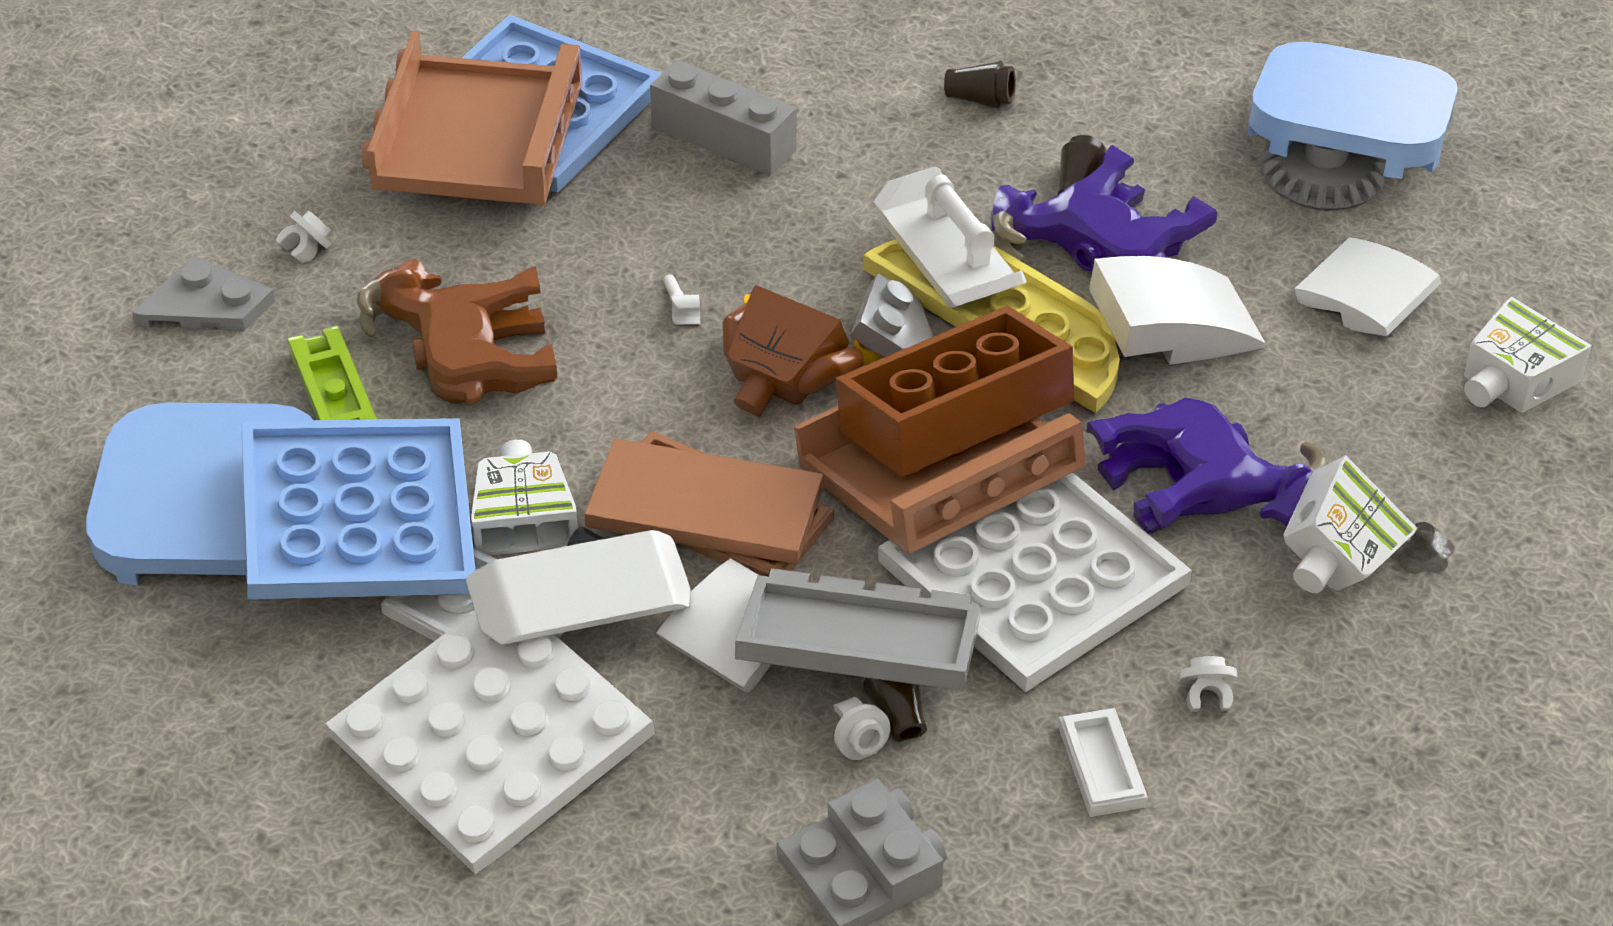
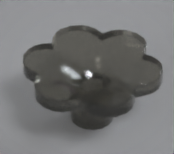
[1390,522,1454,574]

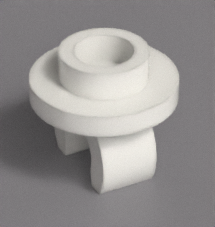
[276,210,332,263]
[1179,656,1237,712]
[834,697,890,760]

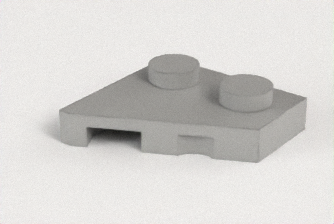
[132,255,275,331]
[850,273,933,357]

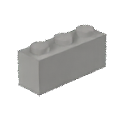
[650,60,797,176]

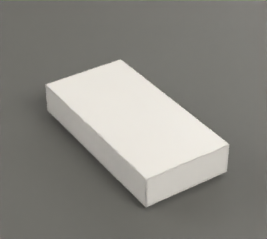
[1058,708,1148,817]

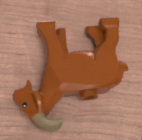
[356,259,557,405]

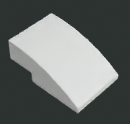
[1089,256,1266,365]

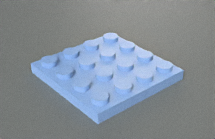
[462,14,662,193]
[241,418,476,600]

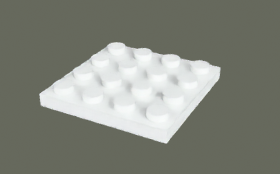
[878,473,1192,692]
[325,611,655,874]

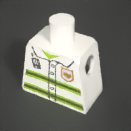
[1464,297,1592,413]
[471,440,578,556]
[1283,455,1417,593]

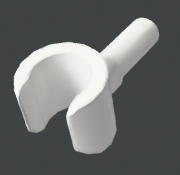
[663,275,700,325]

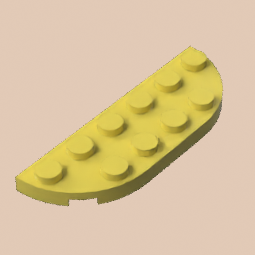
[863,239,1120,413]

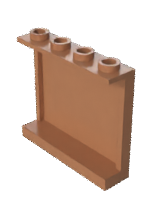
[362,30,582,205]
[794,405,1085,554]

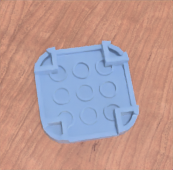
[1247,42,1457,179]
[86,402,313,586]

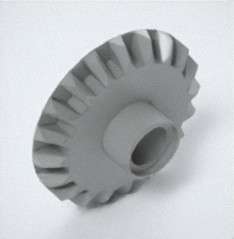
[1261,140,1387,209]

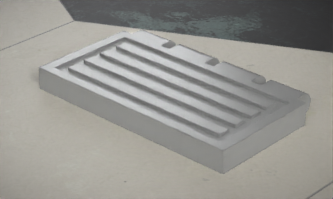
[735,569,981,691]

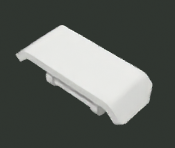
[874,167,1027,308]
[466,530,691,645]

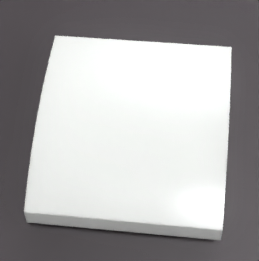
[1294,237,1441,336]
[656,558,772,694]

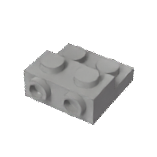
[776,778,946,926]

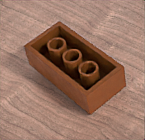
[836,305,1074,477]

